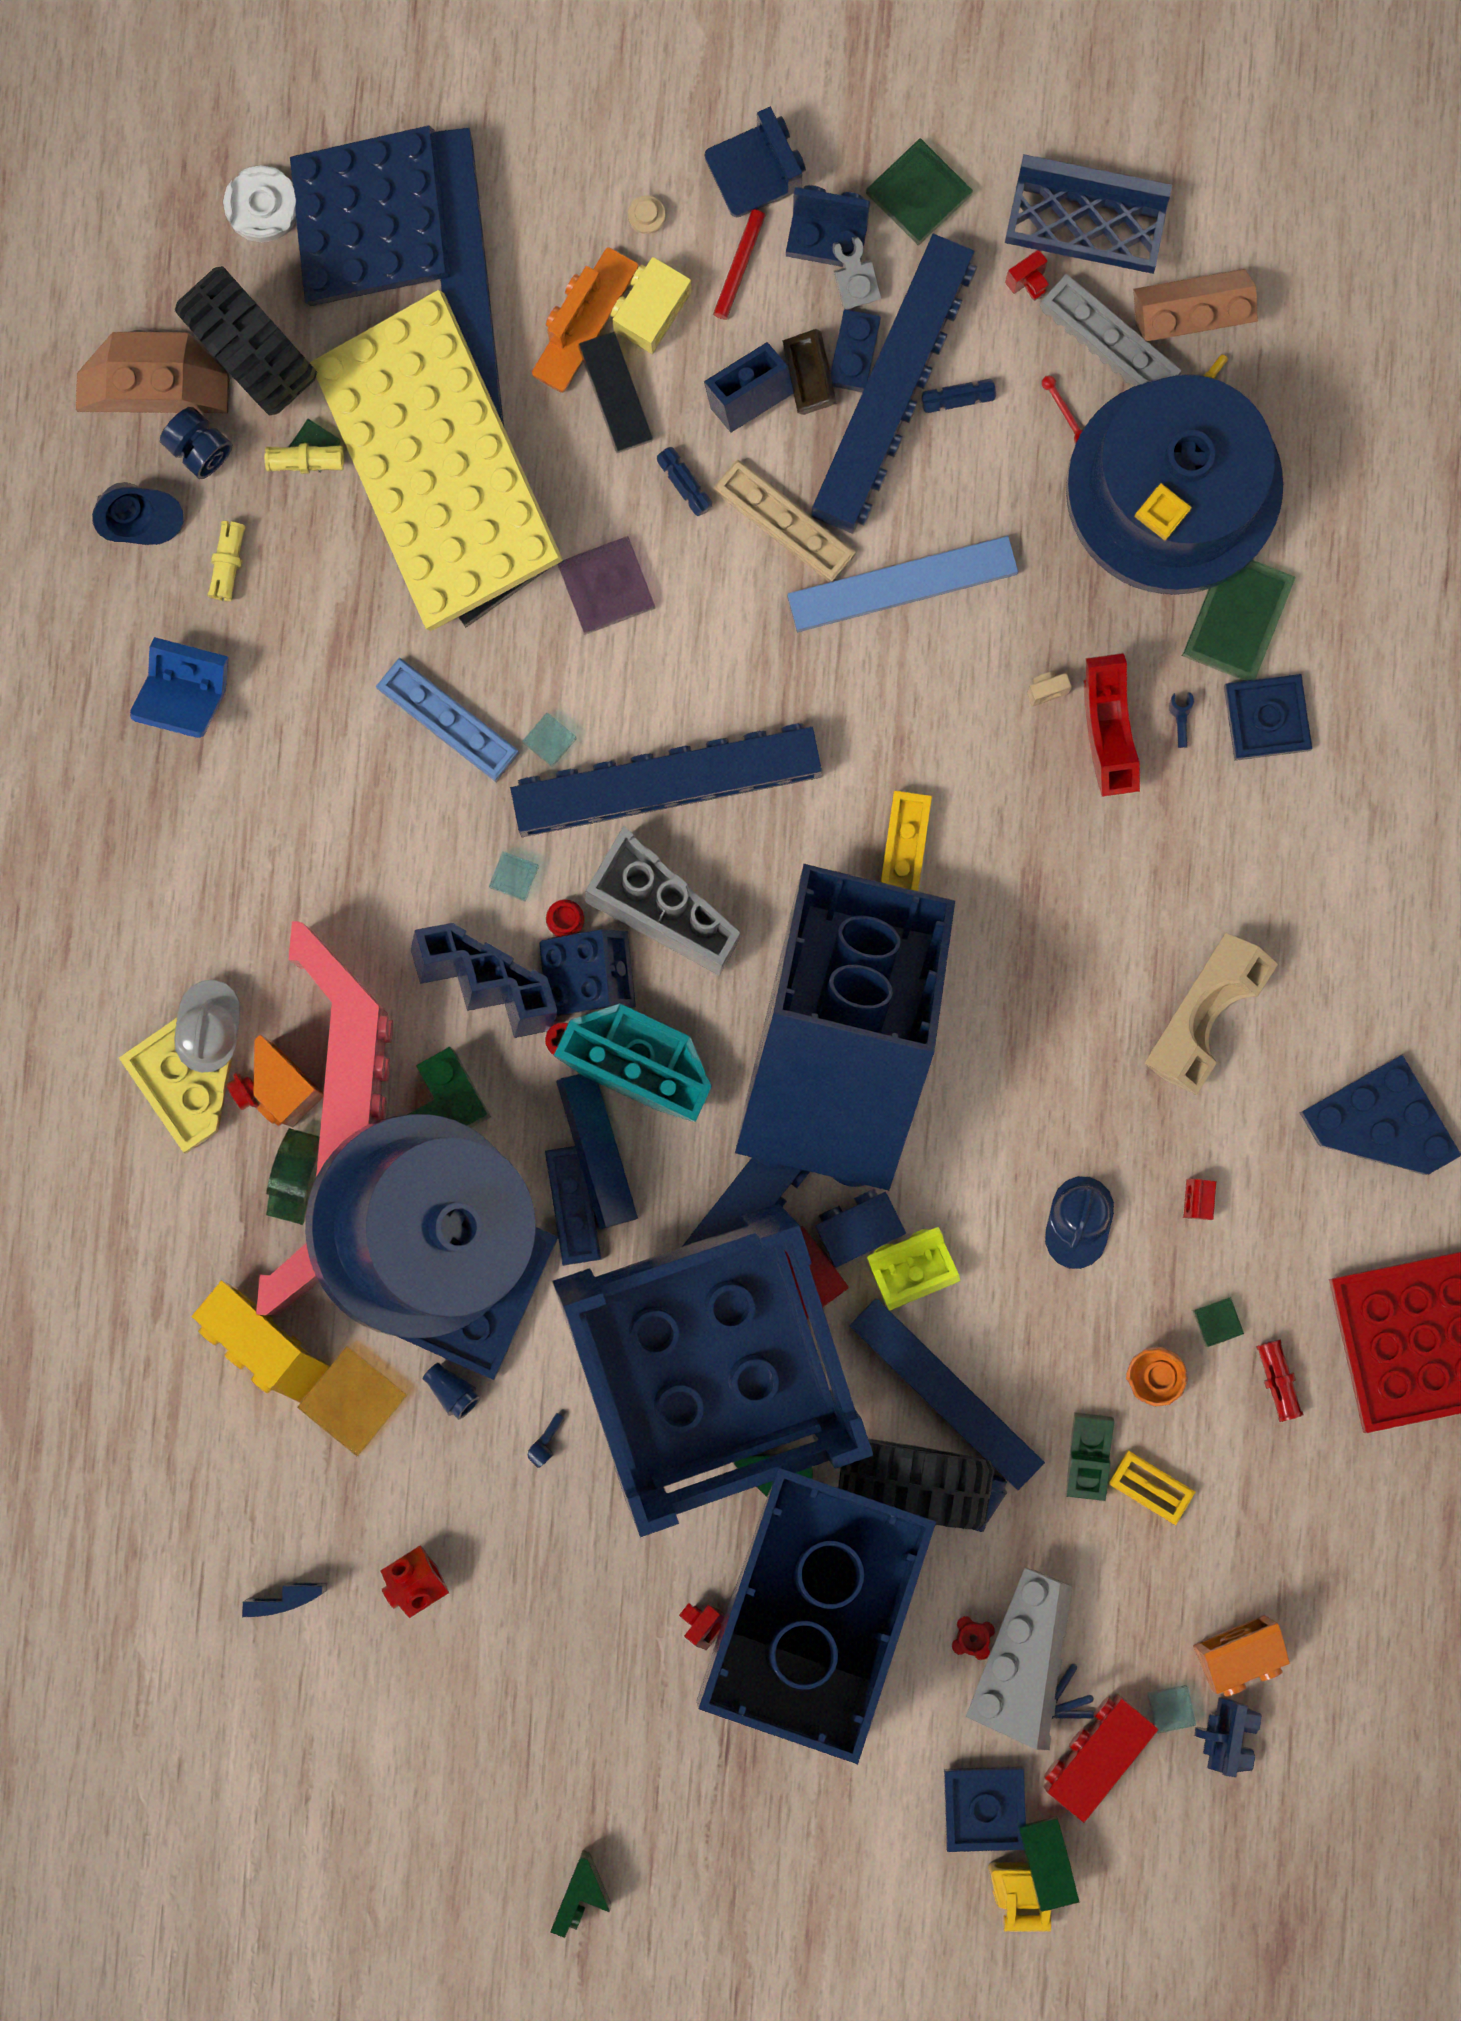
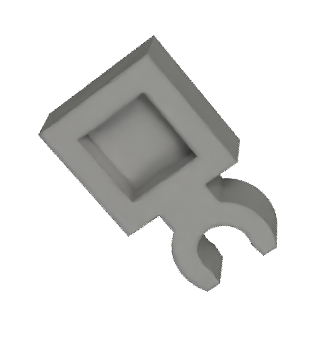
[832,236,881,309]

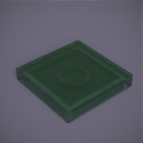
[866,138,973,246]

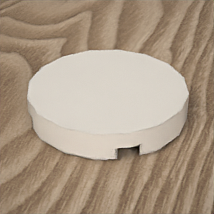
[223,165,296,243]

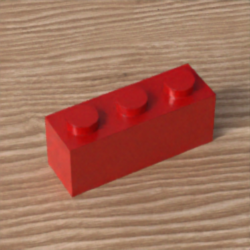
[1043,1694,1159,1823]

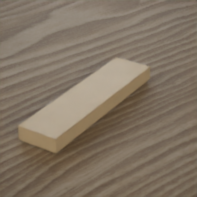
[713,459,856,583]

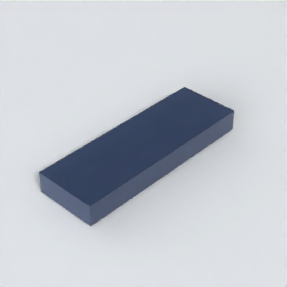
[545,1146,602,1266]

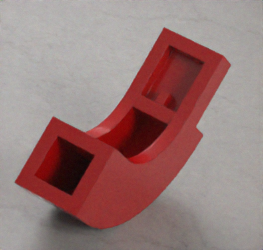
[1083,653,1140,797]

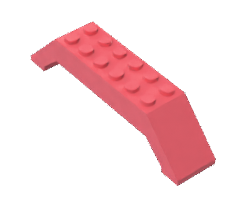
[256,921,393,1315]

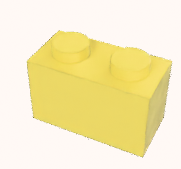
[611,257,692,354]

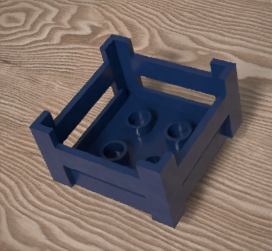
[552,1203,873,1538]

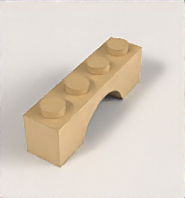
[1145,933,1278,1095]

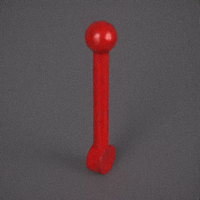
[1041,375,1083,444]

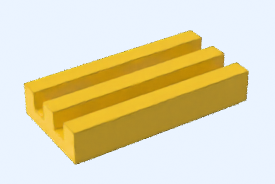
[1108,1450,1196,1525]

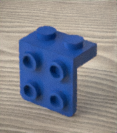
[130,637,228,738]

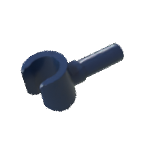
[1169,692,1194,748]
[527,1413,564,1468]

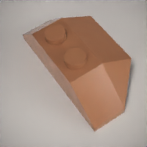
[76,332,229,413]

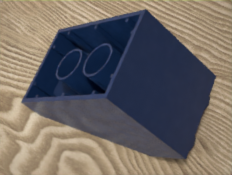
[735,864,955,1191]
[696,1468,936,1765]

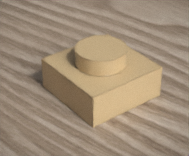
[1027,671,1071,707]

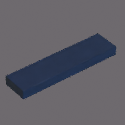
[556,1074,638,1230]

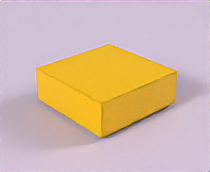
[1134,483,1192,541]

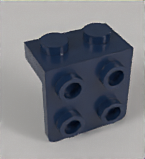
[704,106,806,218]

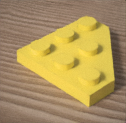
[119,1018,233,1154]

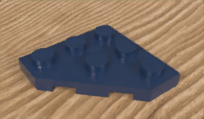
[1300,1055,1461,1175]

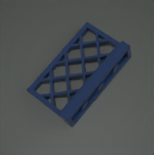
[1005,154,1172,274]

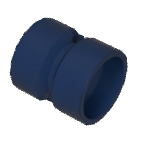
[159,407,233,479]

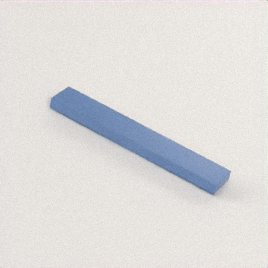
[787,536,1018,633]

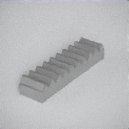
[1040,274,1182,386]

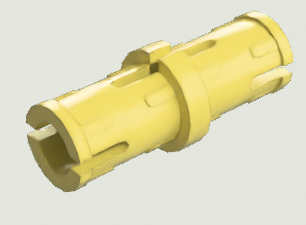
[264,443,344,474]
[207,521,246,601]

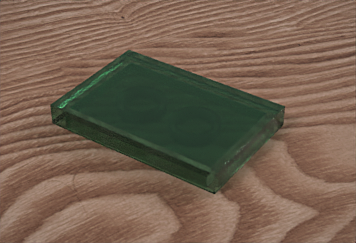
[1181,560,1296,681]

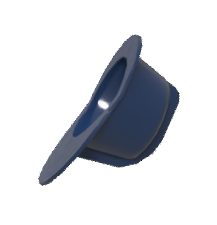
[92,482,184,545]
[1045,1176,1114,1269]

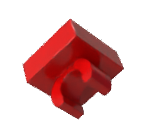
[1005,250,1049,301]
[679,1603,725,1651]

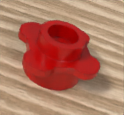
[226,1073,259,1111]
[952,1616,995,1660]

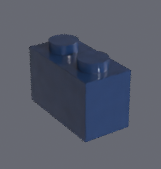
[704,342,794,433]
[815,1188,906,1268]

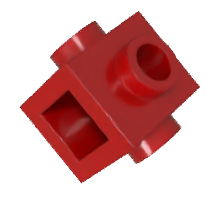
[380,1545,449,1618]

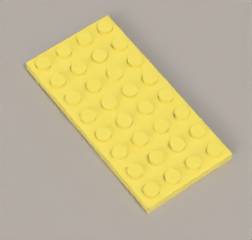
[310,290,563,631]

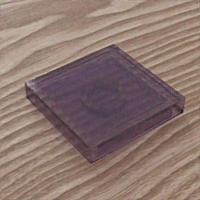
[557,536,655,635]

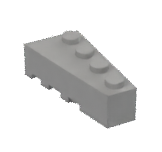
[585,826,740,976]
[966,1568,1072,1750]

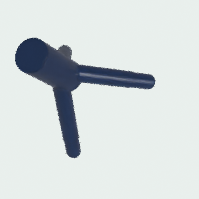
[1052,1664,1094,1719]

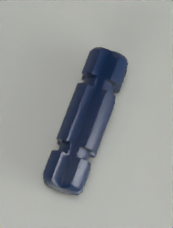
[921,379,996,413]
[657,447,712,516]

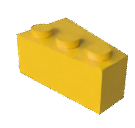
[191,1280,330,1403]

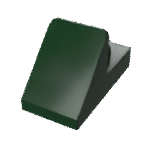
[550,1850,612,1938]

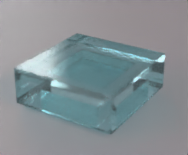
[522,713,577,767]
[489,851,539,902]
[1148,1685,1196,1734]

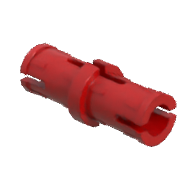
[1256,1339,1304,1422]

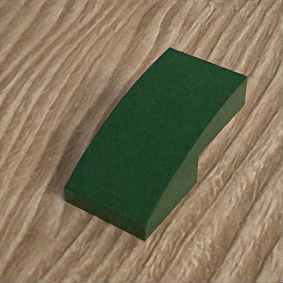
[1066,1412,1114,1501]
[1018,1816,1080,1912]

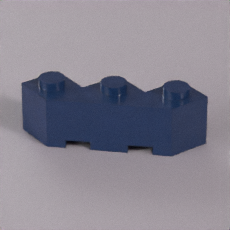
[411,923,557,1038]

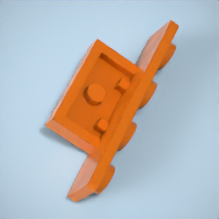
[532,247,638,393]

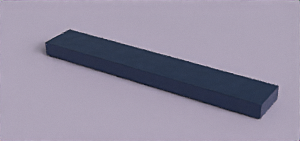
[849,1298,1045,1491]

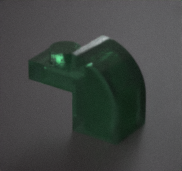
[266,1128,320,1225]

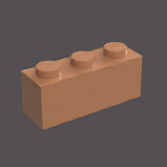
[1133,269,1258,342]

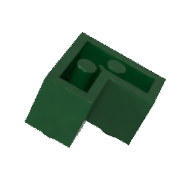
[407,1047,491,1128]

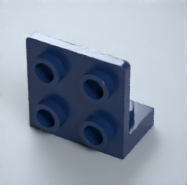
[786,185,870,267]
[539,929,636,1016]

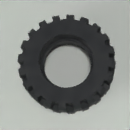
[175,266,317,415]
[838,1439,994,1530]

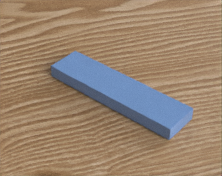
[376,657,519,782]

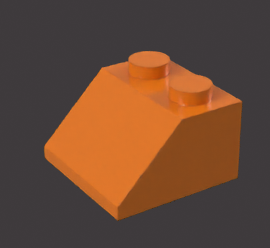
[254,1035,324,1128]
[1193,1615,1290,1697]

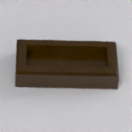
[782,329,837,415]

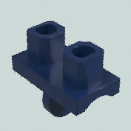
[1194,1697,1262,1777]

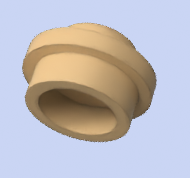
[628,195,665,234]

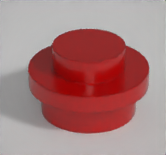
[546,899,585,937]

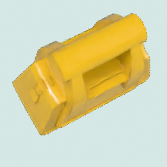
[988,1862,1051,1932]

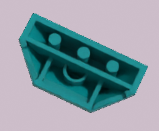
[553,1004,712,1122]

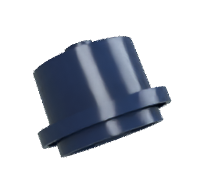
[1066,375,1284,595]
[305,1114,536,1338]

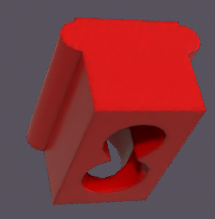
[1183,1179,1217,1220]

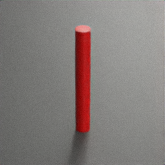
[713,209,766,320]

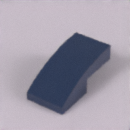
[242,1582,327,1618]

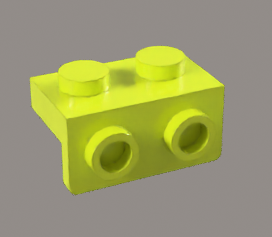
[867,1227,961,1311]

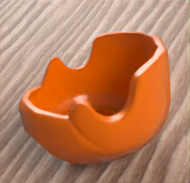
[1126,1347,1188,1407]

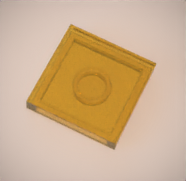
[297,1346,408,1457]

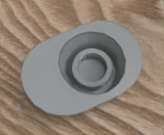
[174,980,240,1073]

